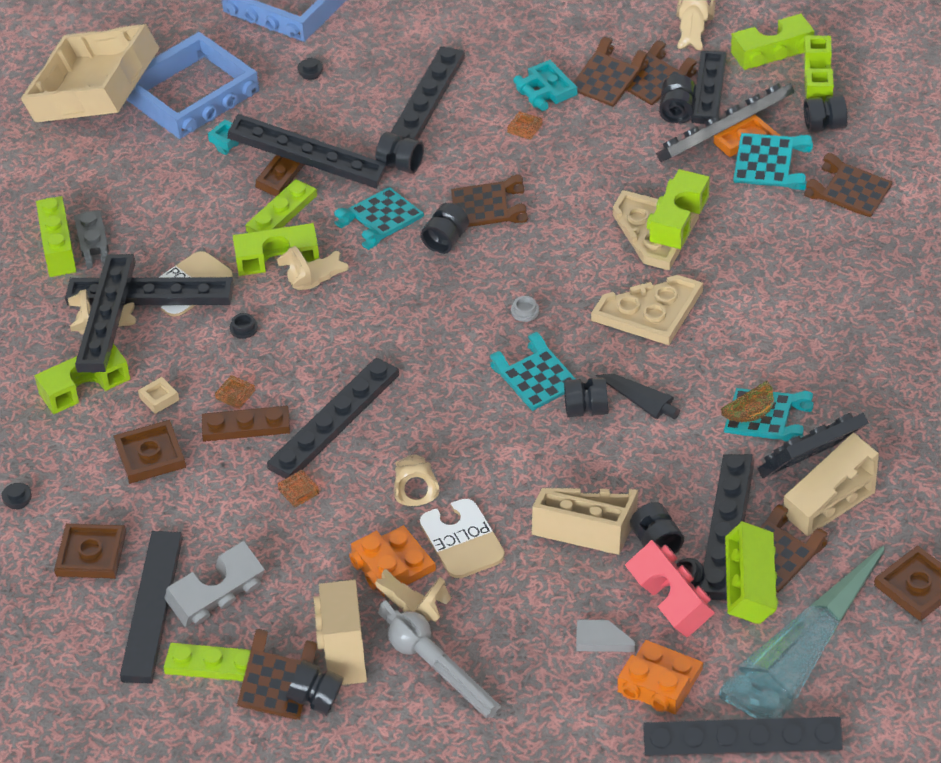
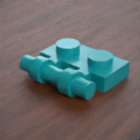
[513,60,577,111]

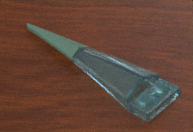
[719,546,884,719]

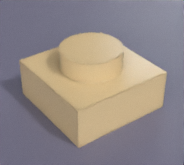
[138,377,179,414]

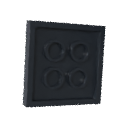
[757,412,869,478]

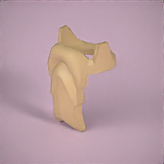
[676,0,715,50]
[277,246,349,290]
[68,290,136,334]
[394,455,440,506]
[375,569,452,622]

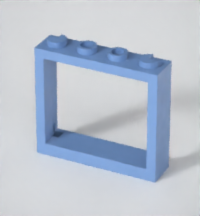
[222,0,347,42]
[127,32,259,139]

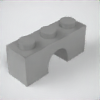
[164,541,265,627]

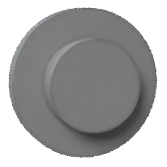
[511,296,539,322]

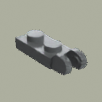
[74,210,109,269]

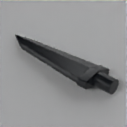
[595,374,680,419]

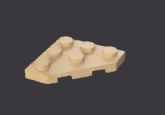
[613,190,699,271]
[591,275,703,345]

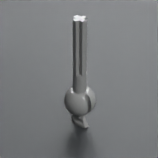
[378,600,501,719]

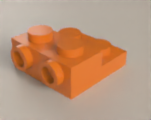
[349,525,436,597]
[617,640,703,715]

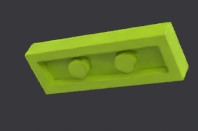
[245,179,317,233]
[164,643,251,681]

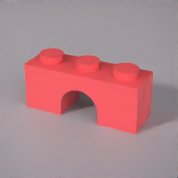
[625,540,715,637]

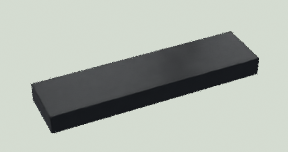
[691,50,727,124]

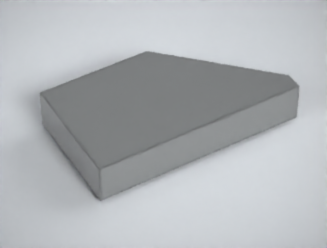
[576,620,635,652]

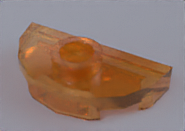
[721,381,774,422]

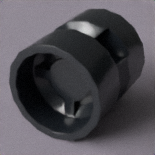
[659,75,696,123]
[803,94,848,132]
[375,132,424,174]
[420,203,469,254]
[564,377,608,418]
[630,502,684,554]
[286,659,344,716]

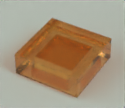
[507,111,543,140]
[215,375,255,409]
[277,470,319,508]

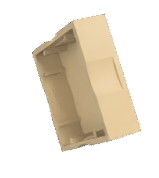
[21,24,159,122]

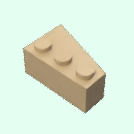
[784,432,879,537]
[532,488,638,555]
[314,580,367,685]

